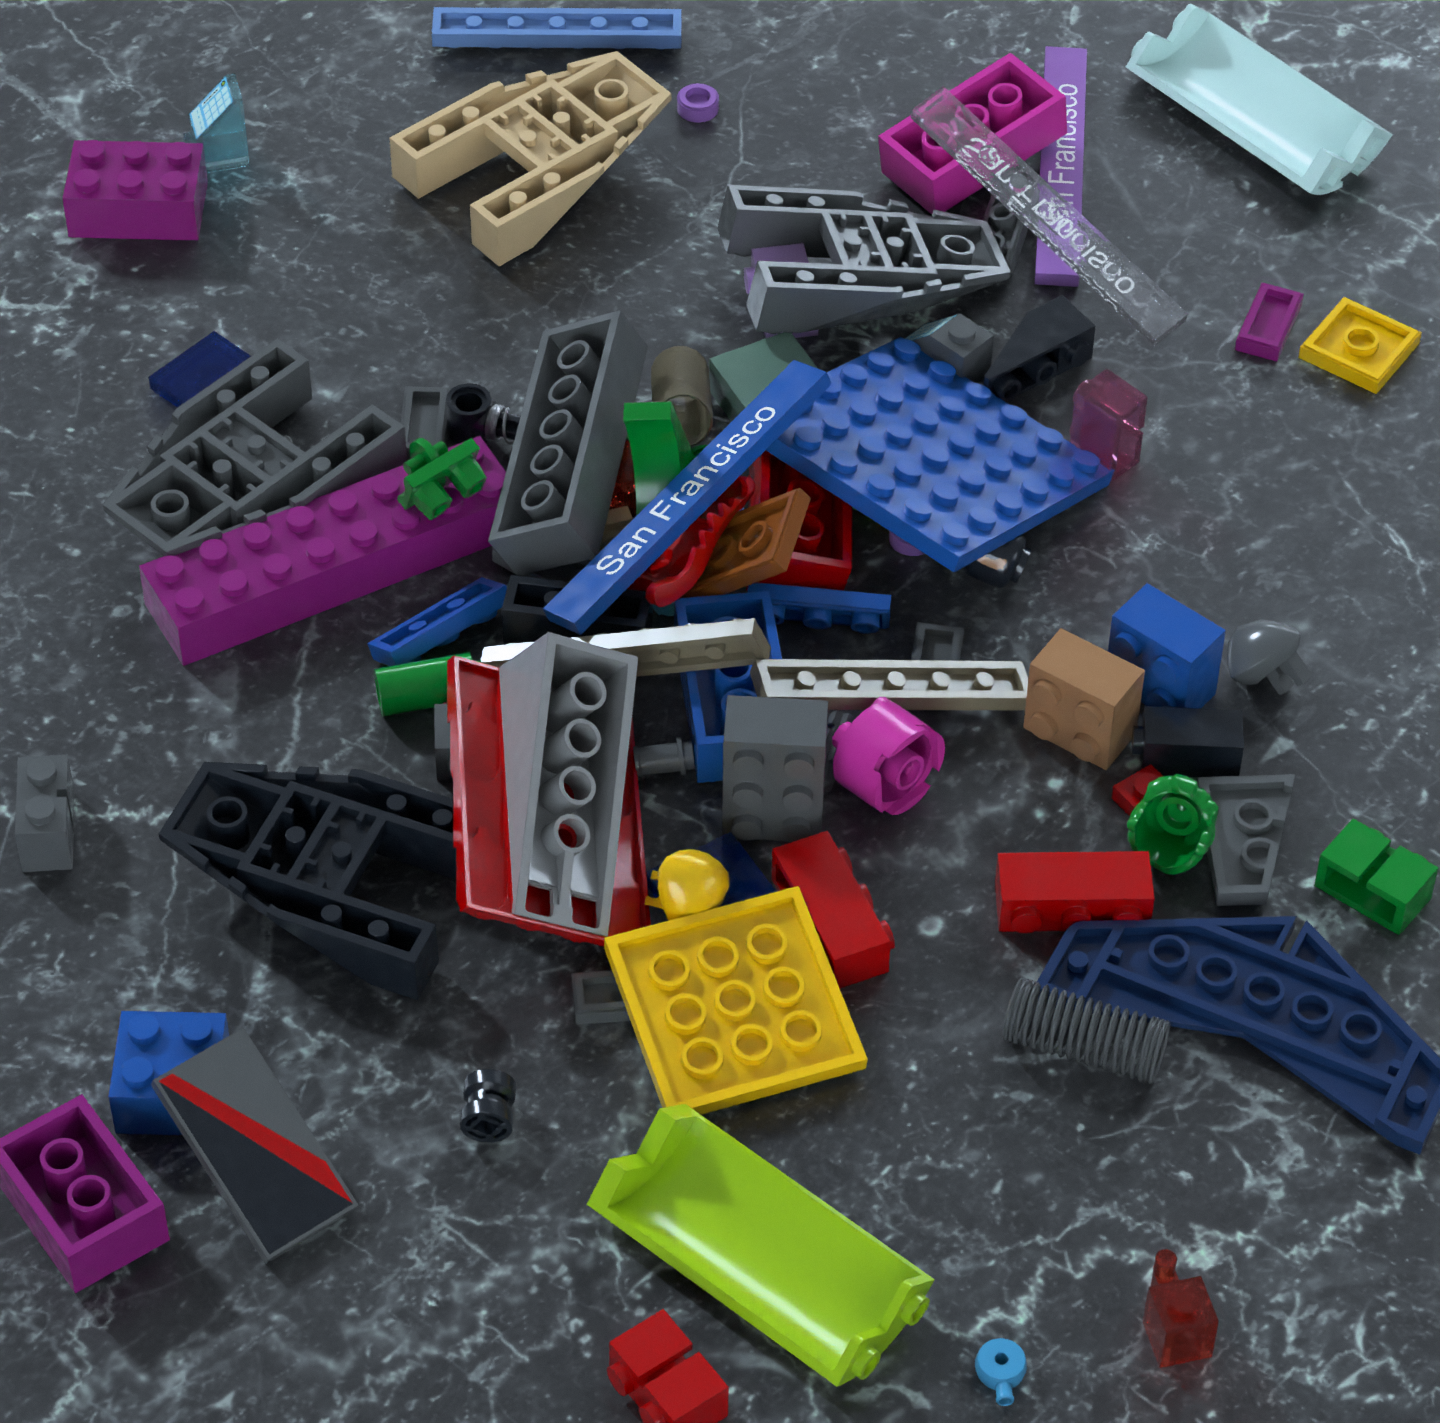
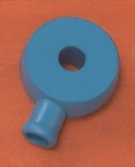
[975,1338,1027,1406]

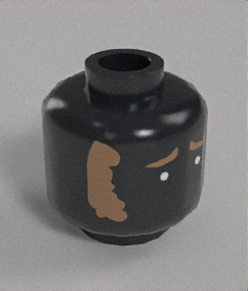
[964,534,1031,588]

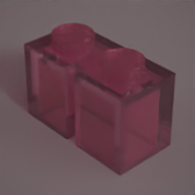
[1070,369,1148,483]

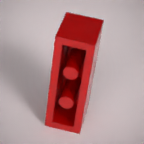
[771,830,895,989]
[995,851,1155,933]

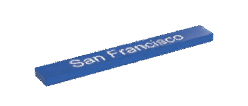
[543,360,832,635]

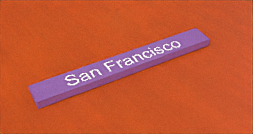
[1035,46,1087,287]

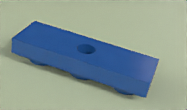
[748,583,891,634]

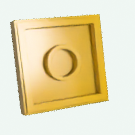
[1298,297,1422,394]

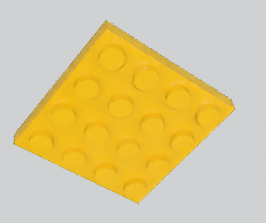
[604,886,868,1115]

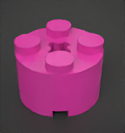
[832,697,945,815]

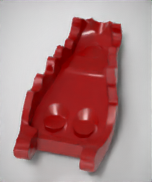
[627,475,755,607]

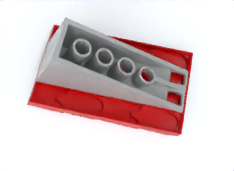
[447,632,651,947]

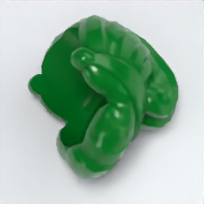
[1127,774,1219,875]

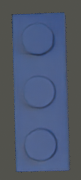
[367,577,507,666]

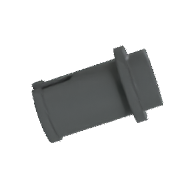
[633,737,695,778]

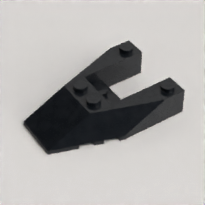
[159,762,456,1000]

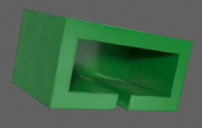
[1314,818,1439,935]

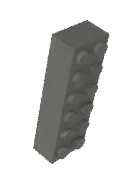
[488,310,648,576]

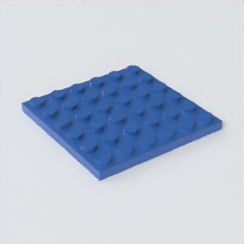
[766,337,1115,572]

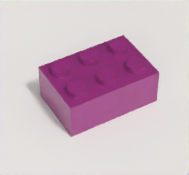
[62,140,208,240]
[0,1094,170,1293]

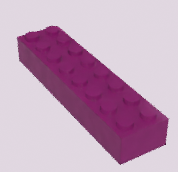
[139,436,506,666]

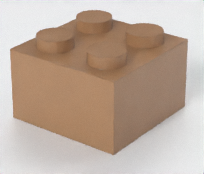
[1023,628,1145,770]

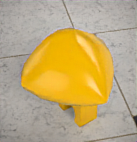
[644,849,730,921]

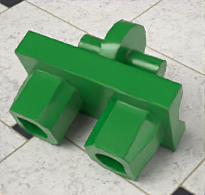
[397,438,487,520]

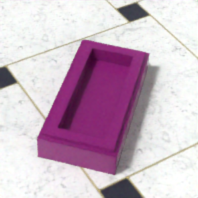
[1235,282,1304,362]

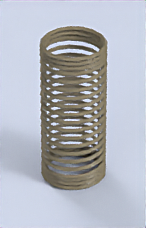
[651,346,713,447]

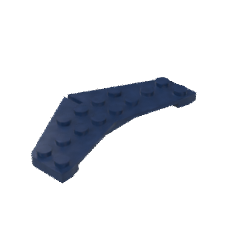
[1036,916,1440,1155]

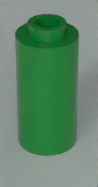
[374,652,481,717]

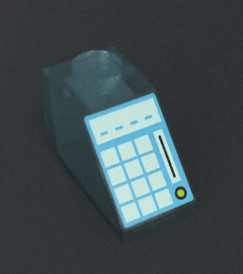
[183,73,250,173]

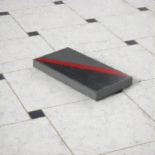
[151,1027,358,1265]

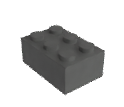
[722,695,828,842]

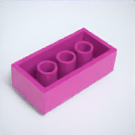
[878,53,1067,214]

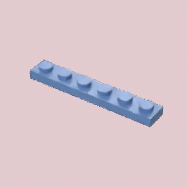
[432,7,681,50]

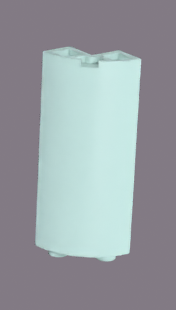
[1126,4,1393,195]

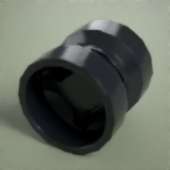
[460,1069,516,1143]

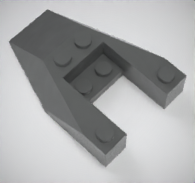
[717,184,1011,334]
[103,338,407,556]

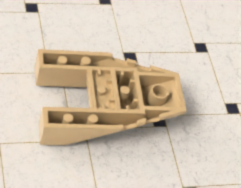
[389,51,671,266]

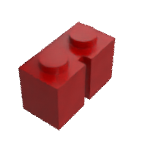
[607,1309,729,1423]

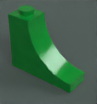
[623,401,695,516]

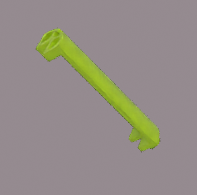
[586,1104,935,1387]

